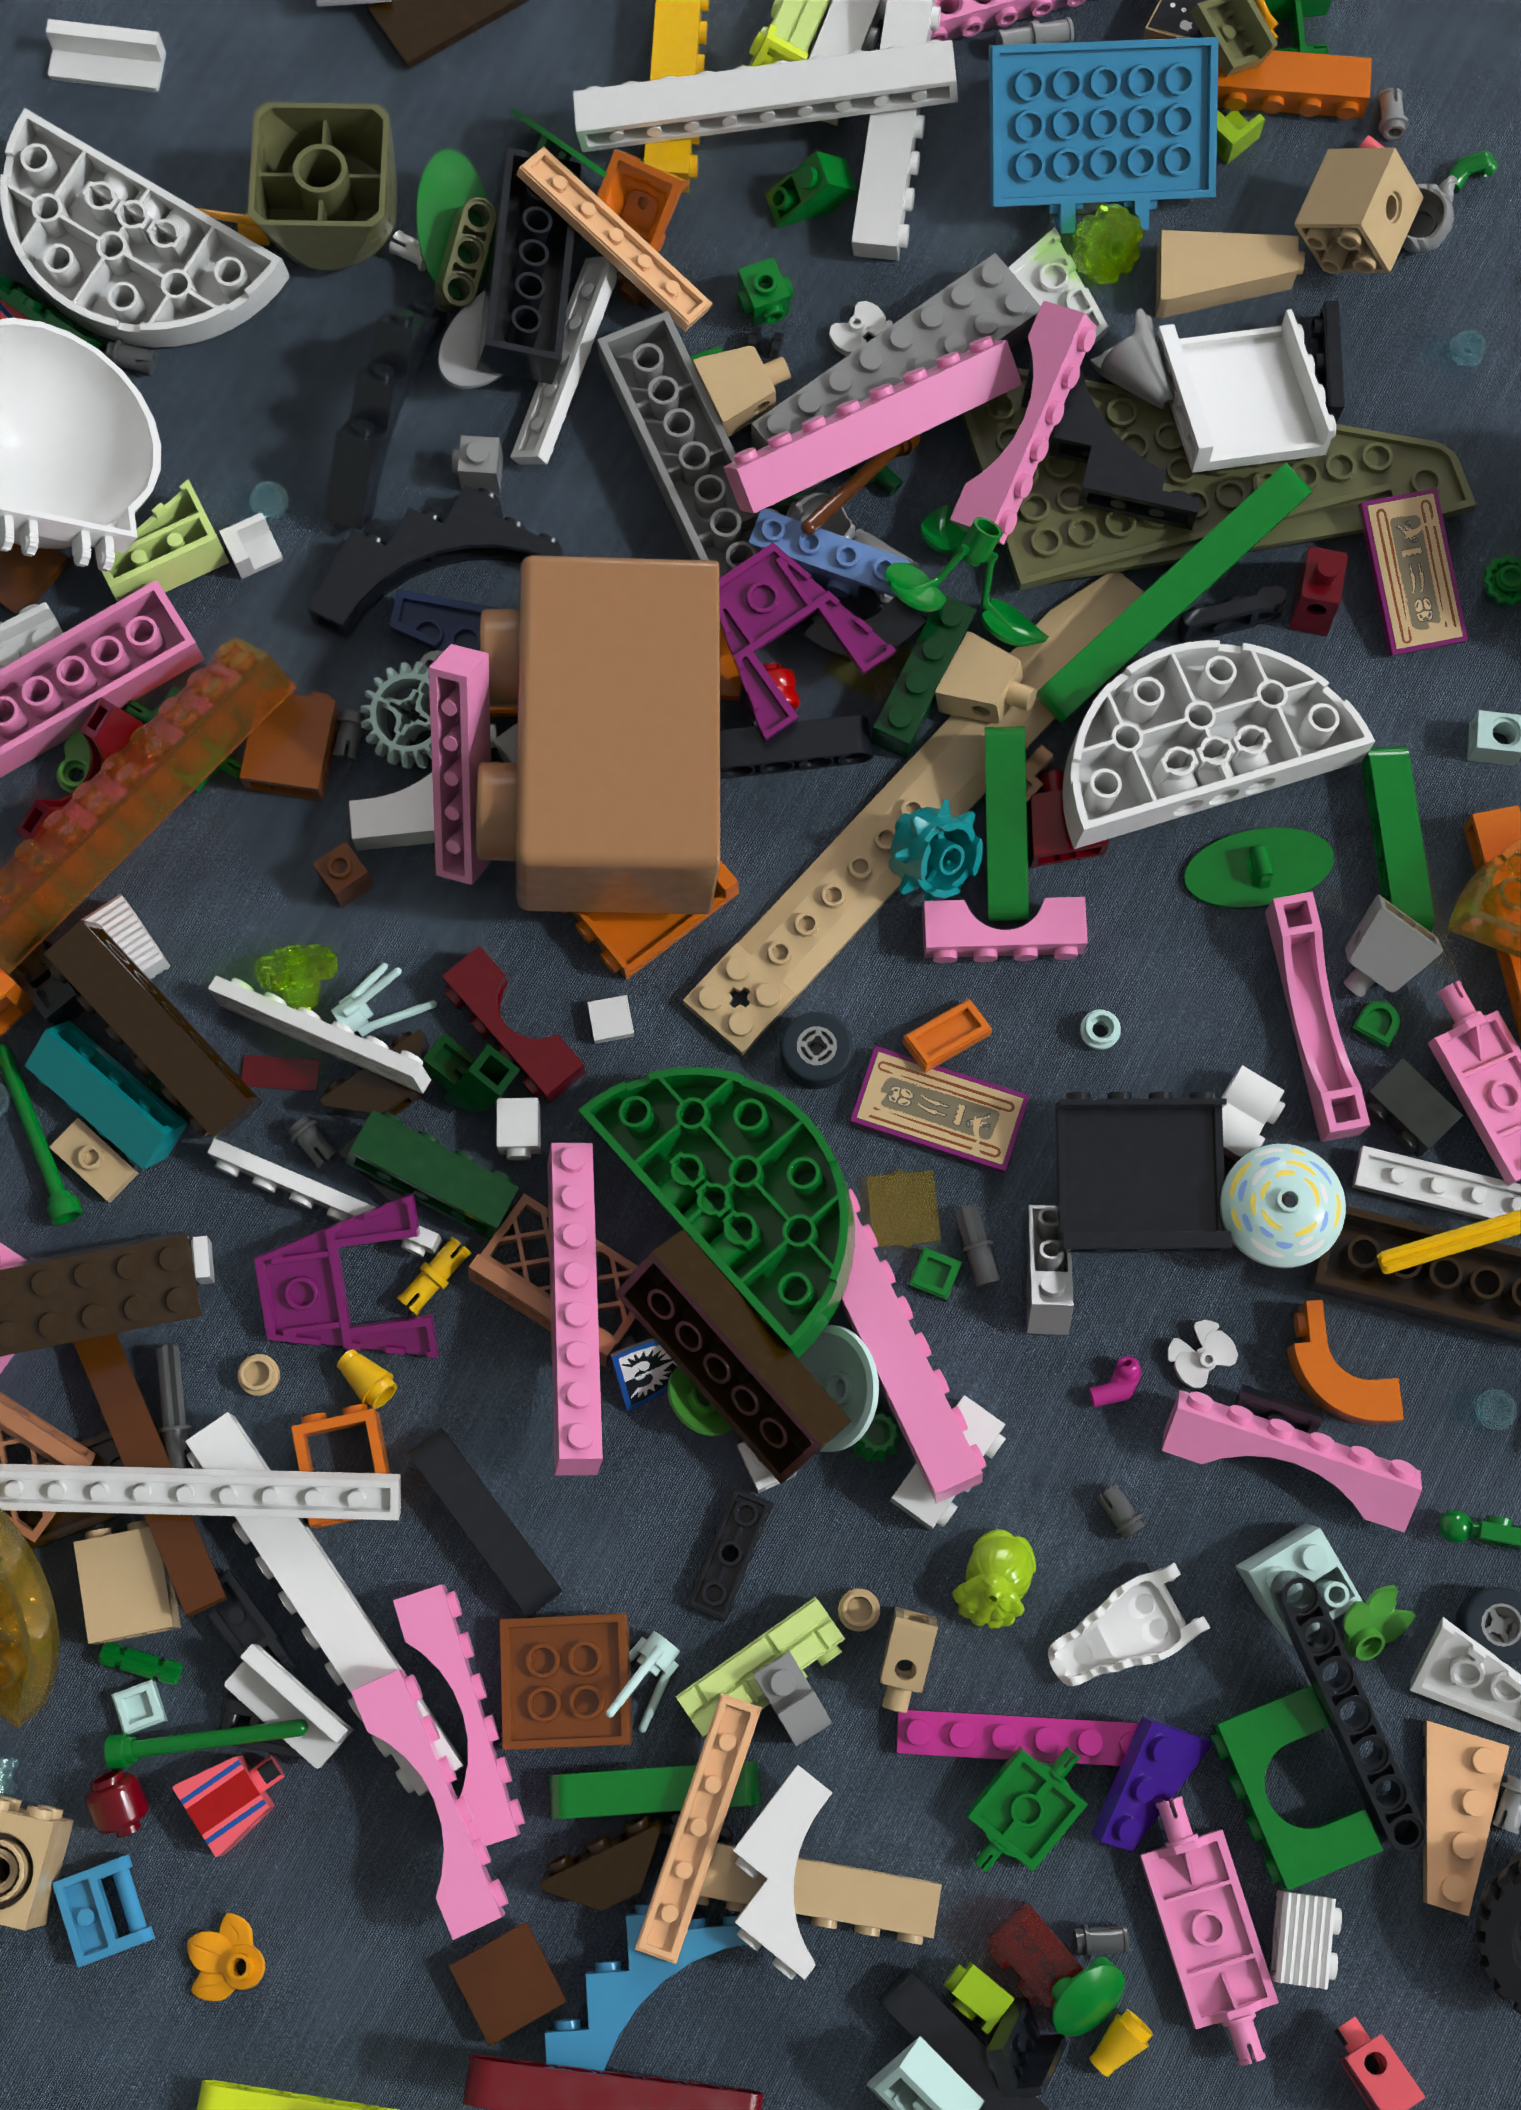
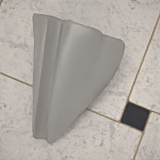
[1090,308,1174,409]

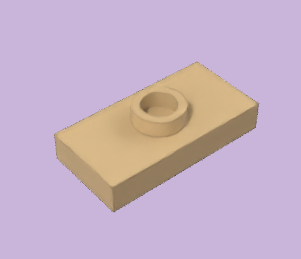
[49,1118,139,1203]

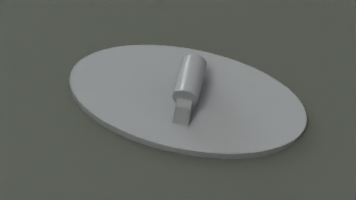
[438,291,504,389]

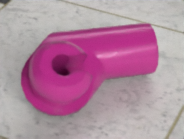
[1089,1356,1142,1408]

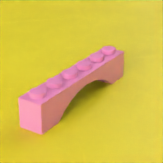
[950,300,1097,545]
[1265,891,1370,1142]
[1162,1390,1422,1533]
[393,1584,525,1846]
[351,1669,508,1940]

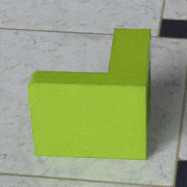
[1217,110,1265,164]

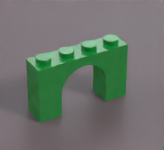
[1209,1685,1383,1891]

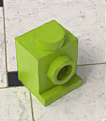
[944,1961,1015,2035]

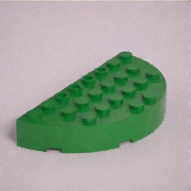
[578,1067,855,1359]

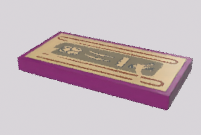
[1358,488,1468,657]
[850,1046,1029,1174]

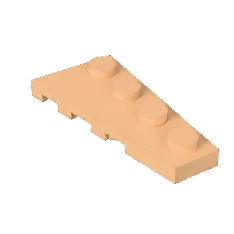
[1423,1720,1510,1916]

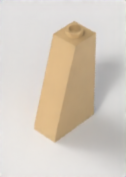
[1155,230,1305,318]

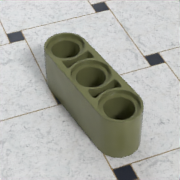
[434,197,496,313]

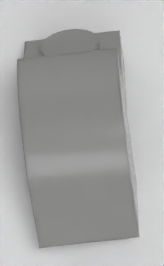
[752,1650,833,1747]

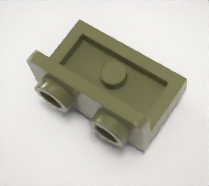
[1190,0,1277,76]

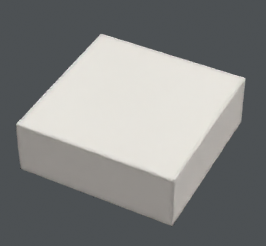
[587,995,635,1044]
[191,1236,215,1285]

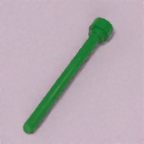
[0,1044,84,1225]
[104,1719,308,1770]

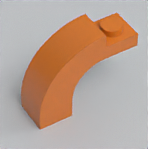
[1287,1300,1404,1425]

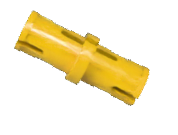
[397,1236,472,1316]

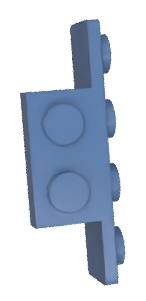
[749,509,909,598]

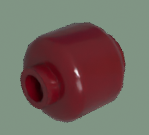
[85,1769,149,1838]

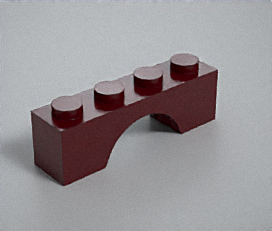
[16,697,153,865]
[442,945,586,1104]

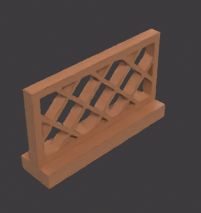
[468,1193,638,1367]
[0,1392,96,1543]

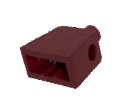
[1288,547,1348,637]
[1027,770,1109,868]

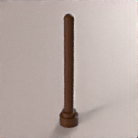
[801,435,920,536]

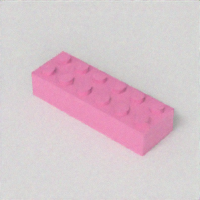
[0,580,205,778]

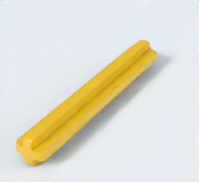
[1377,1209,1521,1274]

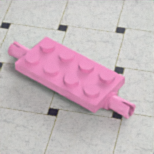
[1428,981,1521,1186]
[1139,1796,1279,2066]

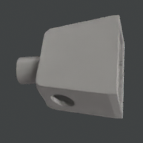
[1344,894,1443,997]

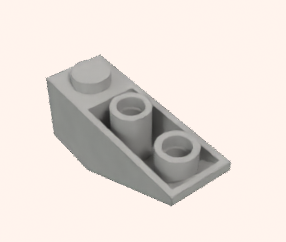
[1026,1205,1074,1335]

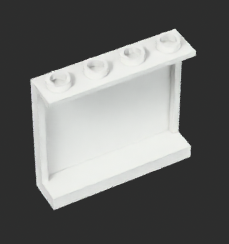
[1156,309,1336,473]

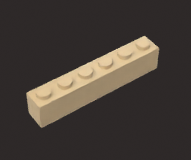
[696,1842,942,1945]

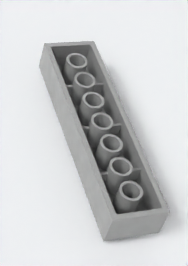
[751,253,1041,492]
[597,311,761,578]

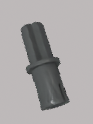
[955,1205,1001,1288]

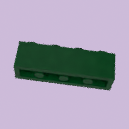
[871,595,977,759]
[345,1110,519,1240]

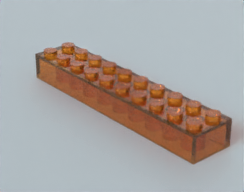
[0,637,297,975]

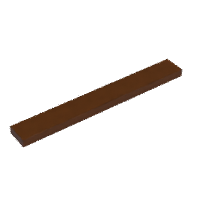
[73,1333,227,1618]

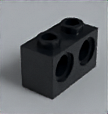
[0,932,86,1025]

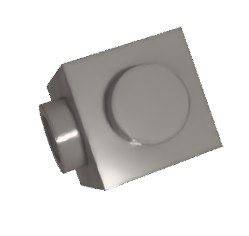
[452,435,504,493]

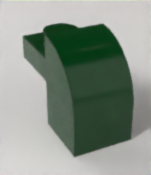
[422,1033,520,1112]

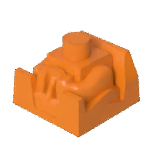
[597,149,689,252]

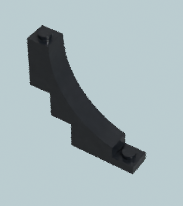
[1021,359,1201,530]

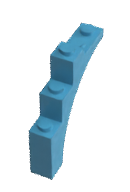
[545,1903,747,2071]

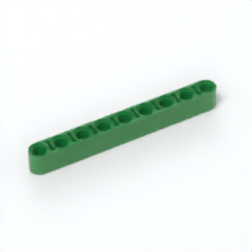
[1036,462,1313,724]

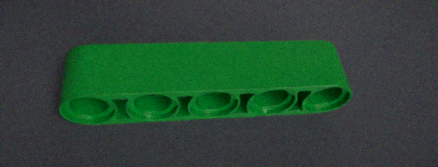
[985,726,1029,922]
[1362,746,1434,932]
[549,1760,761,1820]

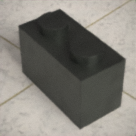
[1364,1058,1463,1157]

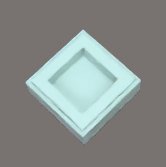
[111,1680,168,1735]

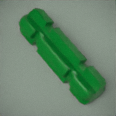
[98,1642,183,1685]

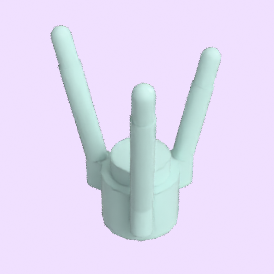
[331,963,437,1037]
[606,1631,680,1733]

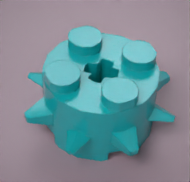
[889,799,983,901]

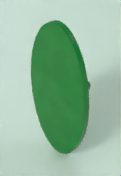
[509,107,607,178]
[415,149,491,300]
[1183,827,1334,909]

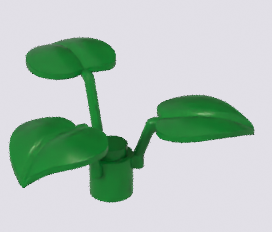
[884,504,1049,646]

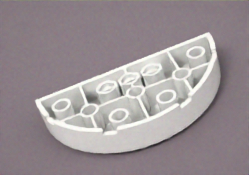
[0,108,290,347]
[1062,640,1375,849]

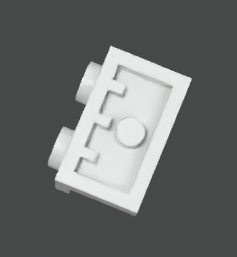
[0,602,64,669]

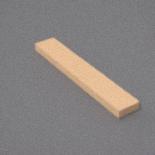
[516,147,713,332]
[635,1693,762,1964]

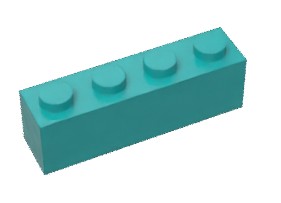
[25,1020,188,1170]

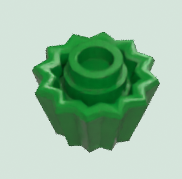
[1481,554,1521,608]
[851,1405,903,1464]

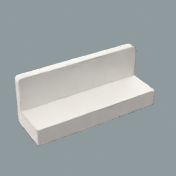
[46,19,166,92]
[224,1644,353,1769]

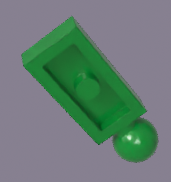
[1438,1510,1521,1550]

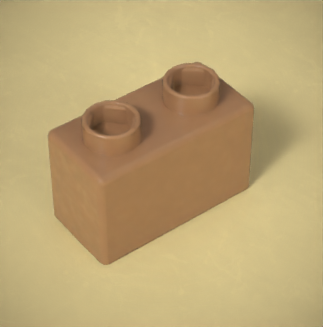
[476,556,720,914]

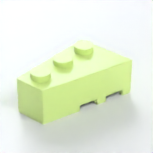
[102,479,230,602]

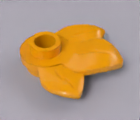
[187,1913,266,2001]

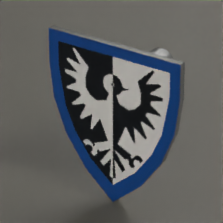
[610,1334,678,1412]

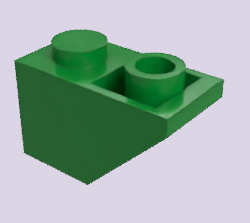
[765,151,858,228]

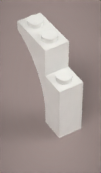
[349,724,499,851]
[733,1765,832,1980]

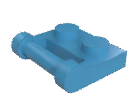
[52,1854,155,1968]

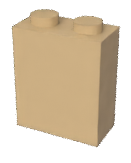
[73,1520,181,1645]

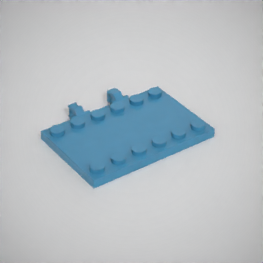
[989,37,1219,234]

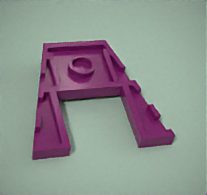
[719,543,896,741]
[254,1193,439,1358]

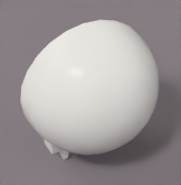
[0,318,161,572]

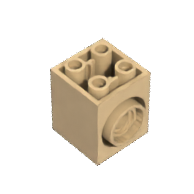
[1294,148,1424,274]
[0,1795,74,1931]

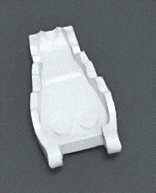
[1048,1563,1210,1686]

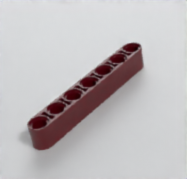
[462,2055,764,2110]

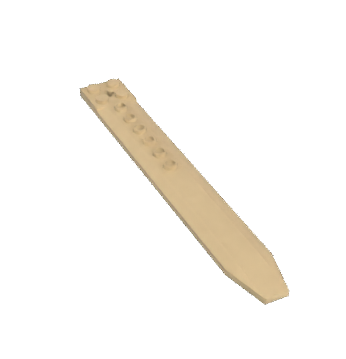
[683,572,1144,1056]

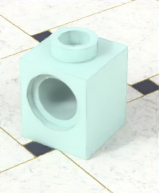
[1467,710,1521,766]

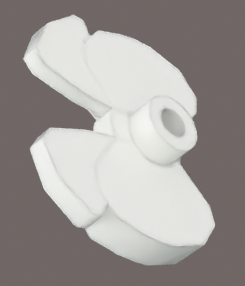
[829,301,893,357]
[1167,1320,1238,1389]

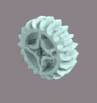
[360,661,432,769]

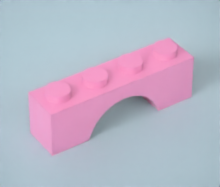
[922,897,1088,963]

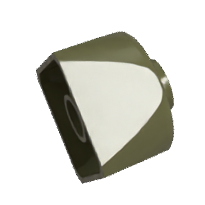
[247,102,398,270]

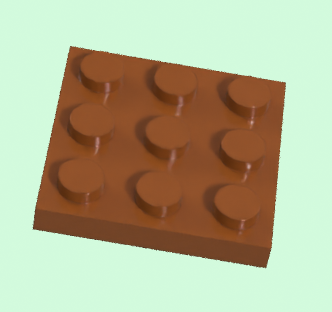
[500,1613,632,1750]

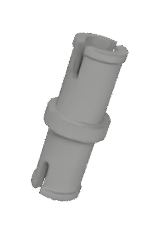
[996,17,1074,45]

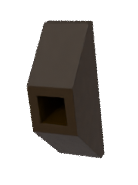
[319,1029,429,1120]
[539,1815,664,1911]

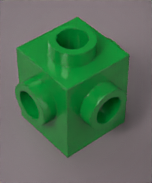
[736,257,794,327]

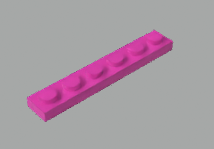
[896,1710,1139,1766]

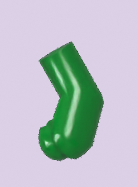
[1446,150,1498,194]

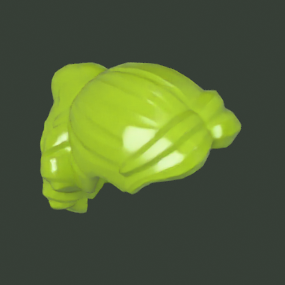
[952,1529,1036,1629]

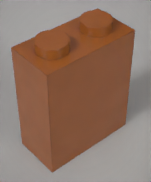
[239,686,341,802]

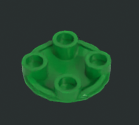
[1051,1957,1125,2036]

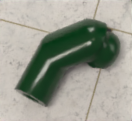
[845,458,903,496]

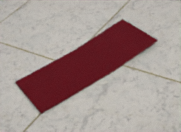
[241,1055,320,1091]

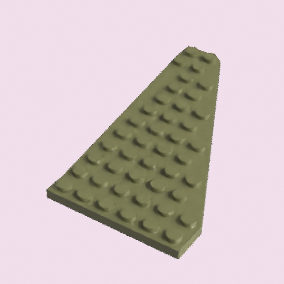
[960,368,1476,591]

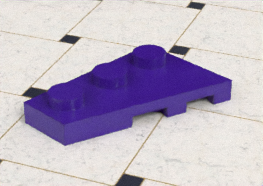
[1091,1716,1212,1851]

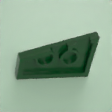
[0,274,106,352]

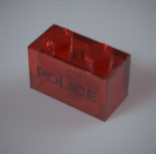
[986,1901,1084,2009]

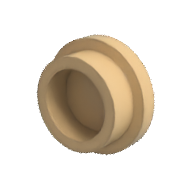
[238,1354,280,1396]
[838,1588,880,1632]

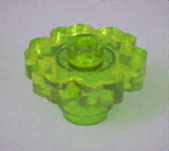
[1073,204,1144,285]
[254,944,339,1010]

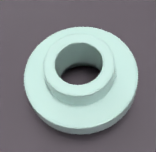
[1080,1010,1121,1050]

